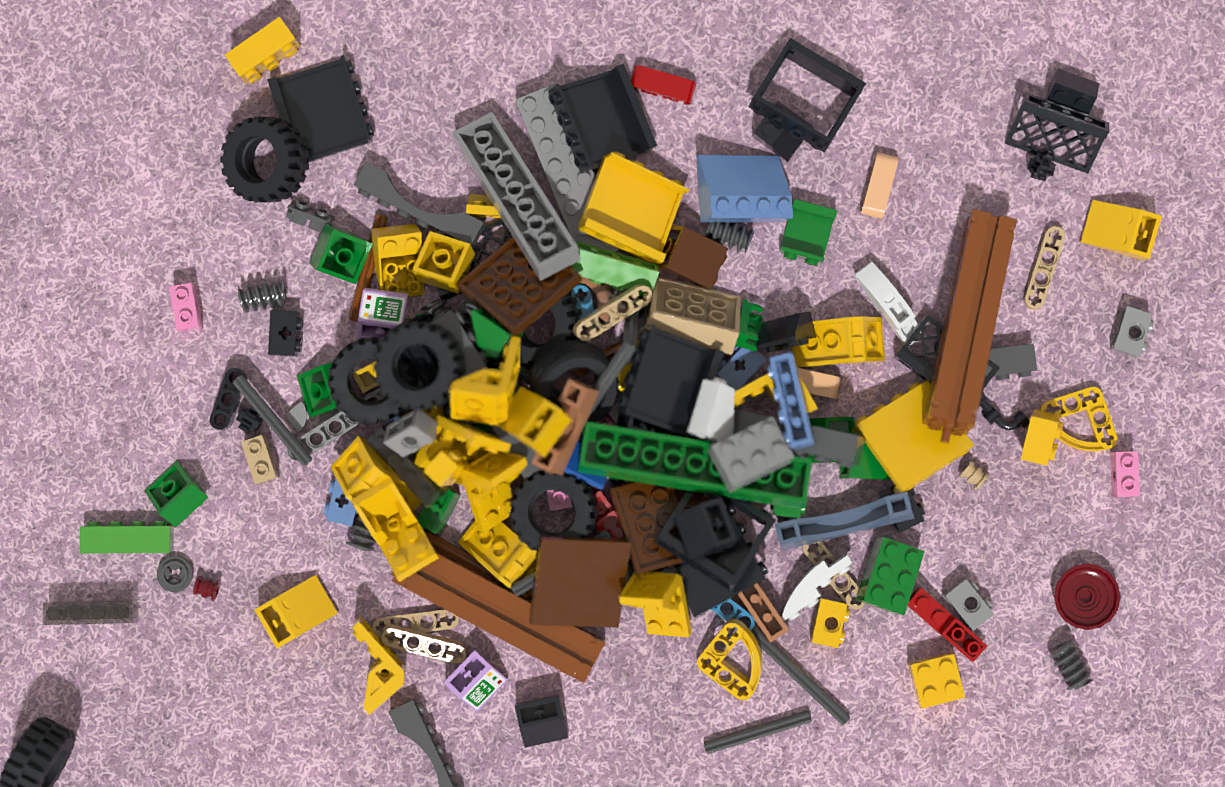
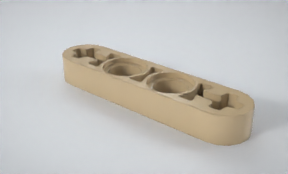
[1023,226,1065,310]
[573,284,652,341]
[802,541,865,610]
[372,609,459,637]
[381,624,467,664]

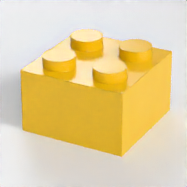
[412,231,475,294]
[1021,409,1064,466]
[907,652,965,709]

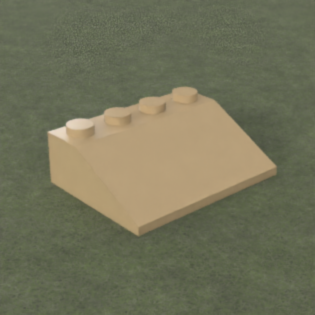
[645,276,741,355]

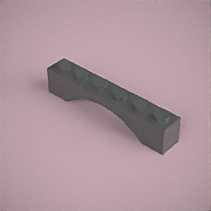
[354,162,486,249]
[389,698,460,787]

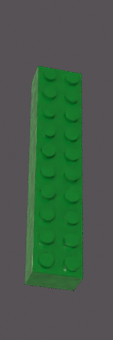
[578,422,812,509]

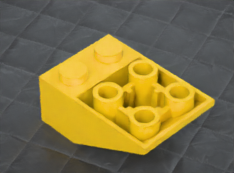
[1080,200,1162,261]
[371,223,425,297]
[497,387,571,457]
[254,575,338,649]

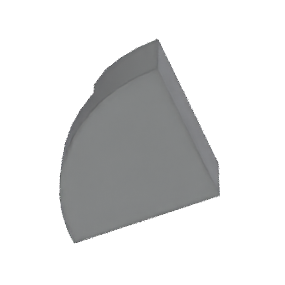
[284,401,307,432]

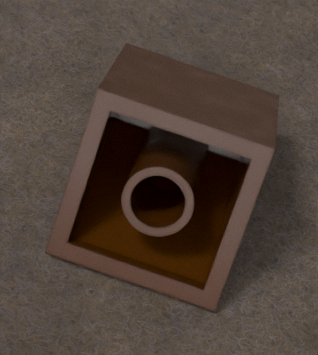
[658,225,728,289]

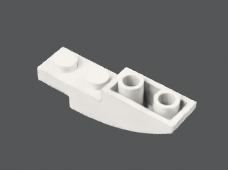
[854,262,925,346]
[781,553,853,621]

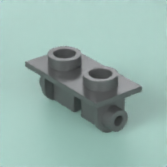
[286,200,335,233]

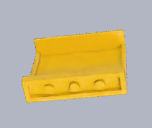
[577,152,690,264]
[851,380,974,494]

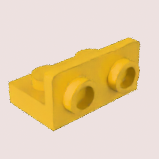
[466,194,502,219]

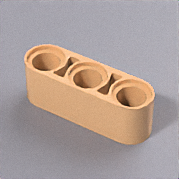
[860,152,899,219]
[797,368,841,400]

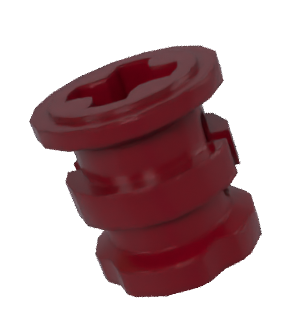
[193,576,221,602]

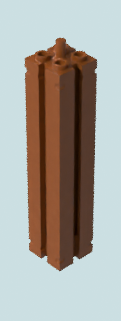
[922,209,1017,444]
[391,549,605,683]

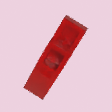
[908,586,987,662]

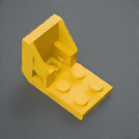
[792,316,885,368]
[450,336,521,425]
[734,373,818,413]
[414,415,511,468]
[330,436,431,512]
[460,450,528,533]
[351,477,438,582]
[457,521,538,600]
[619,572,692,637]
[352,616,405,715]

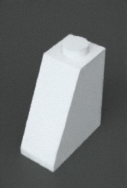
[688,378,734,443]

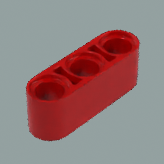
[631,65,697,105]

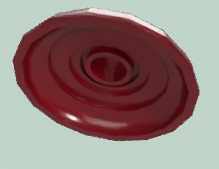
[1054,563,1121,630]

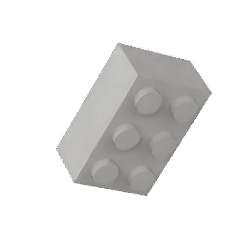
[708,417,794,493]

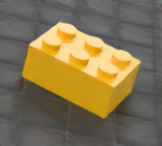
[225,17,301,84]

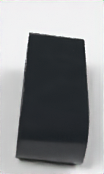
[210,368,248,431]

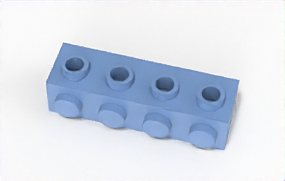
[767,352,815,450]

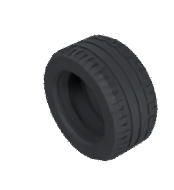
[528,340,619,429]

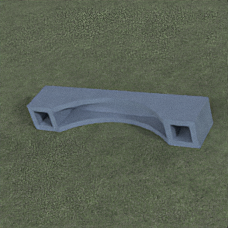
[775,492,915,550]

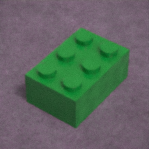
[856,537,925,616]

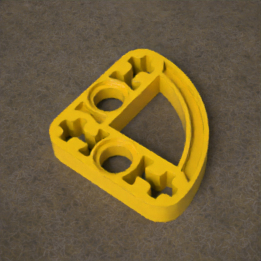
[1039,387,1117,451]
[697,619,763,700]

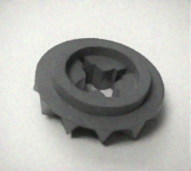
[157,556,193,592]

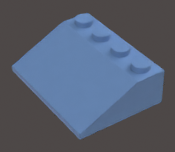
[696,155,793,222]

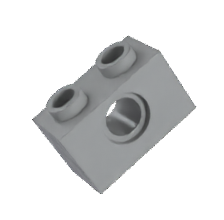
[1110,306,1154,358]
[383,410,438,457]
[943,578,994,631]

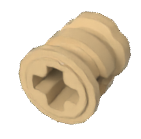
[959,461,990,491]

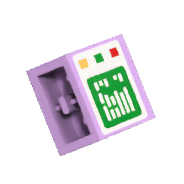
[357,288,408,339]
[443,648,508,712]

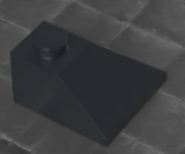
[752,101,814,163]

